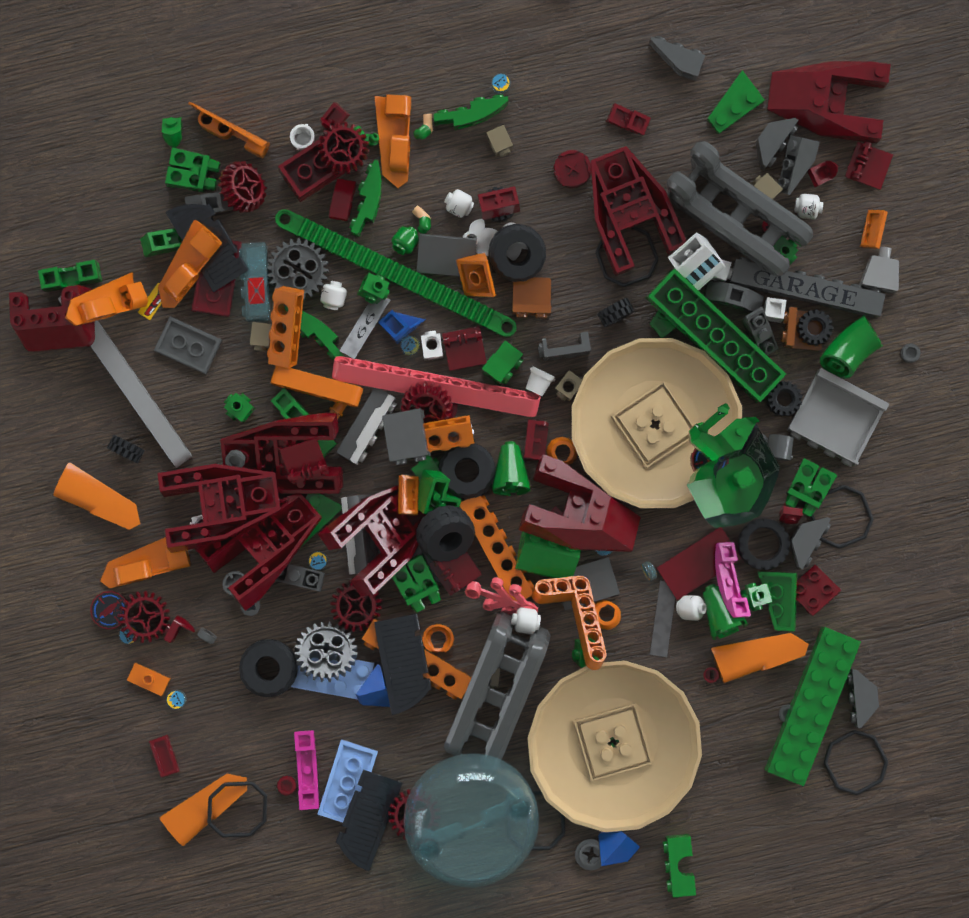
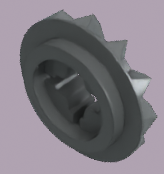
[575,839,601,870]

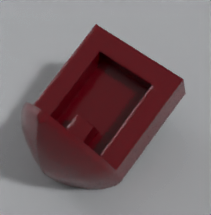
[320,102,350,131]
[807,161,838,187]
[779,503,803,524]
[164,615,195,643]

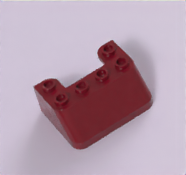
[9,285,95,352]

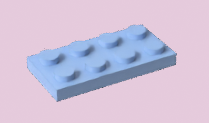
[291,657,374,700]
[317,739,378,823]

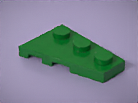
[707,70,765,135]

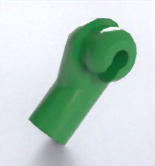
[354,126,379,146]

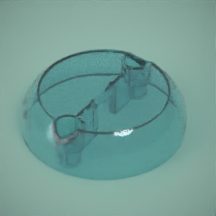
[404,754,539,888]

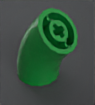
[820,315,883,379]

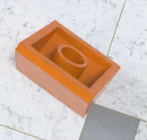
[456,253,496,297]

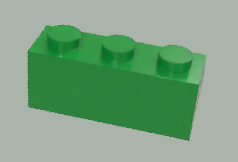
[515,532,581,578]

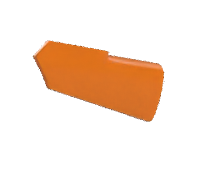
[375,95,411,189]
[188,102,270,159]
[158,220,222,308]
[66,272,148,326]
[53,463,141,530]
[100,537,191,589]
[711,633,809,683]
[160,773,248,846]

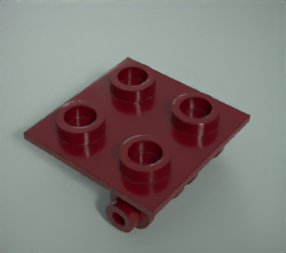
[845,142,893,190]
[442,326,487,371]
[280,438,329,484]
[429,552,482,596]
[796,564,842,616]

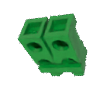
[165,147,220,193]
[785,458,837,517]
[392,553,441,613]

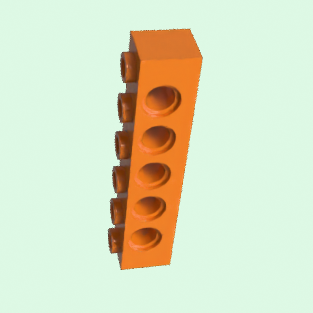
[460,495,534,601]
[362,619,472,700]

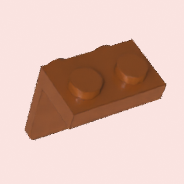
[512,277,551,319]
[781,307,822,351]

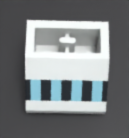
[668,232,726,290]

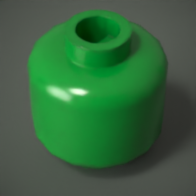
[391,226,419,255]

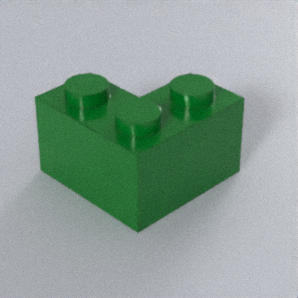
[482,341,524,386]
[418,469,462,514]

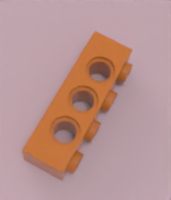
[267,286,304,368]
[424,415,474,453]

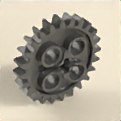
[267,238,329,300]
[294,622,357,682]

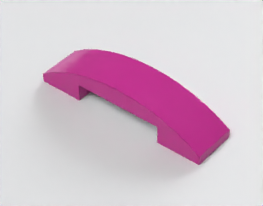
[715,542,751,618]
[294,730,319,810]

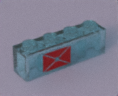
[239,242,271,322]

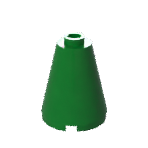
[492,441,530,496]
[703,584,748,640]

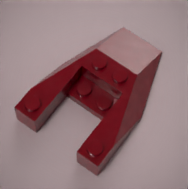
[767,61,891,144]
[591,146,686,277]
[220,413,344,494]
[519,454,641,552]
[157,464,281,553]
[318,485,427,596]
[197,493,322,611]

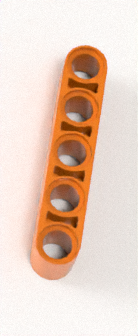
[270,365,363,407]

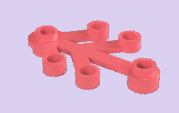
[465,577,538,615]

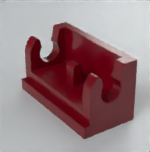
[478,186,520,220]
[524,419,549,460]

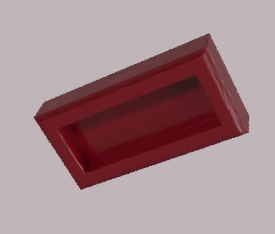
[149,735,180,778]

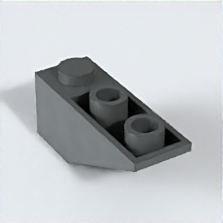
[649,36,705,81]
[778,135,819,195]

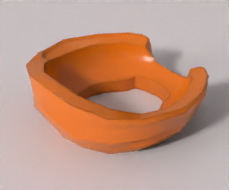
[546,437,578,465]
[594,599,621,630]
[422,624,454,653]

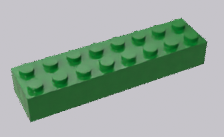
[646,268,786,403]
[764,626,861,786]

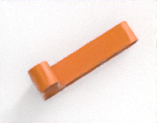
[532,576,606,670]

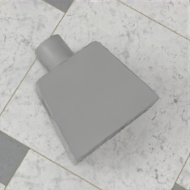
[859,247,899,294]

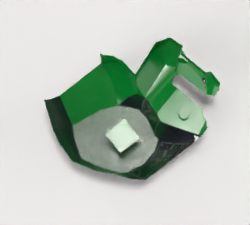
[687,403,780,528]

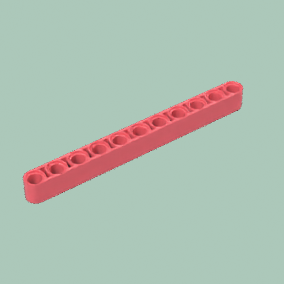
[332,356,541,417]

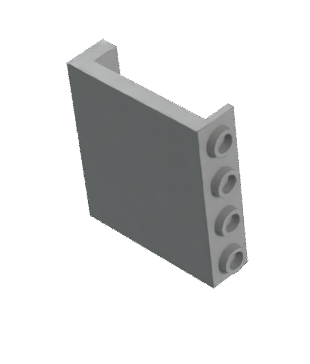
[787,368,889,467]

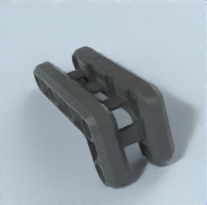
[667,141,813,277]
[443,612,551,771]

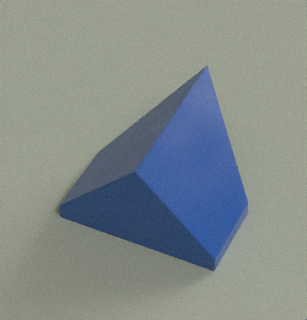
[378,310,426,344]
[356,664,390,707]
[598,831,640,866]

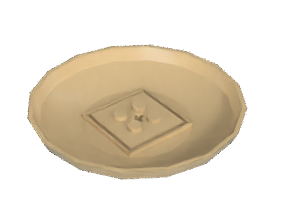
[572,338,742,508]
[528,661,702,832]

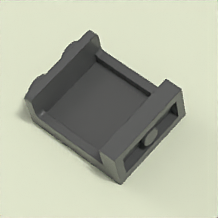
[538,332,591,361]
[382,409,431,465]

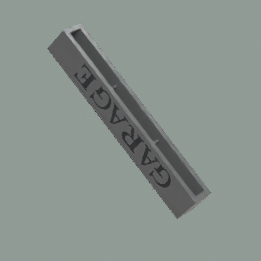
[729,257,885,319]

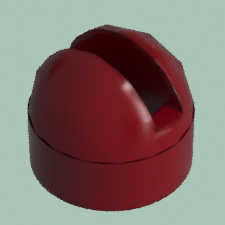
[703,667,720,683]

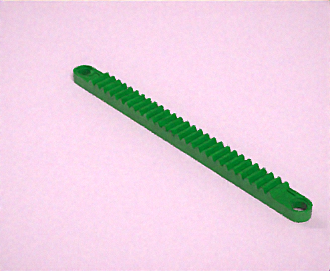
[275,209,516,338]

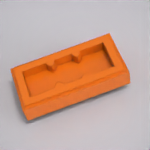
[860,210,888,249]
[398,475,419,516]
[127,663,171,696]

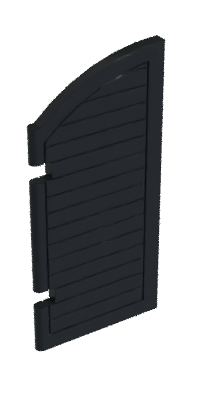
[165,204,249,292]
[374,614,432,715]
[335,770,402,871]

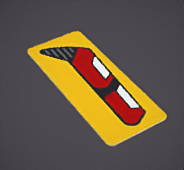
[138,283,162,320]

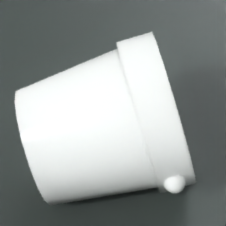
[290,124,315,151]
[526,367,555,396]

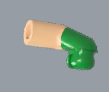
[414,114,433,140]
[412,206,431,234]

